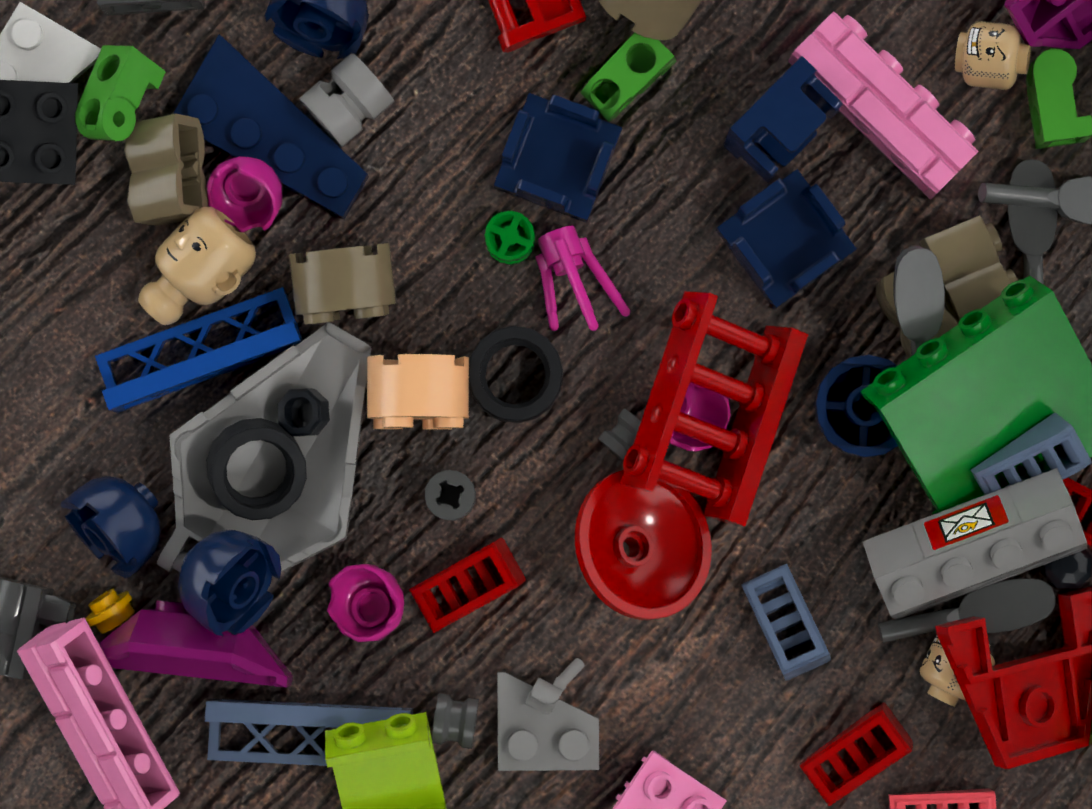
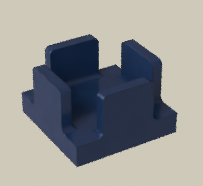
[723,56,843,182]
[494,93,622,223]
[716,169,857,310]

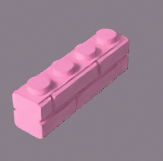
[788,12,979,200]
[17,617,180,809]

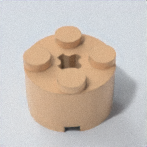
[367,354,469,430]

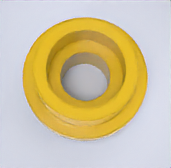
[85,589,135,634]

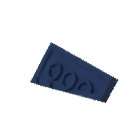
[173,34,369,219]

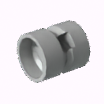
[299,52,395,148]

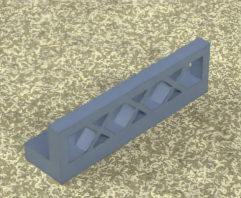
[205,698,413,766]

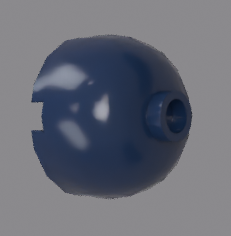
[264,0,369,59]
[814,355,898,458]
[61,476,160,578]
[178,530,281,636]

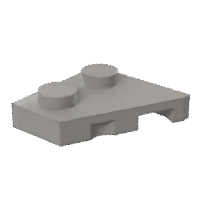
[497,672,599,771]

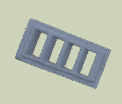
[970,413,1092,495]
[741,564,831,681]

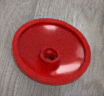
[575,470,712,620]

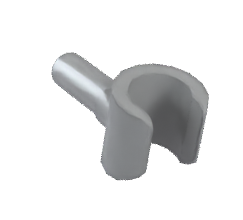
[525,658,585,714]

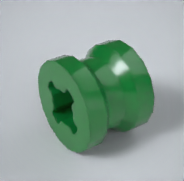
[484,210,535,265]

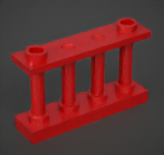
[620,291,808,527]

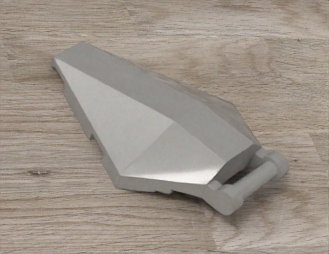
[157,322,371,577]

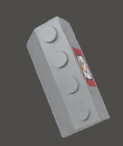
[862,468,1087,620]

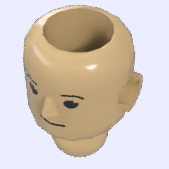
[138,207,256,326]

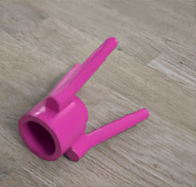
[535,225,630,331]

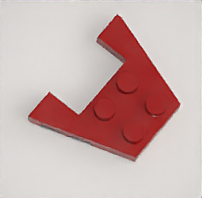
[935,586,1092,769]

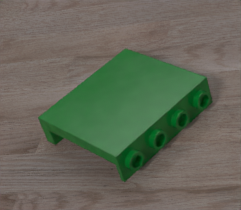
[860,275,1092,515]

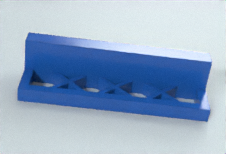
[95,287,303,413]

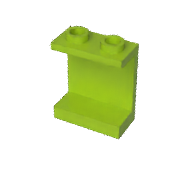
[325,712,447,809]

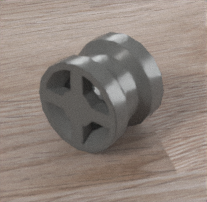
[598,408,641,462]
[425,470,476,521]
[432,693,479,749]

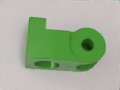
[581,32,677,122]
[75,45,166,141]
[1026,49,1092,149]

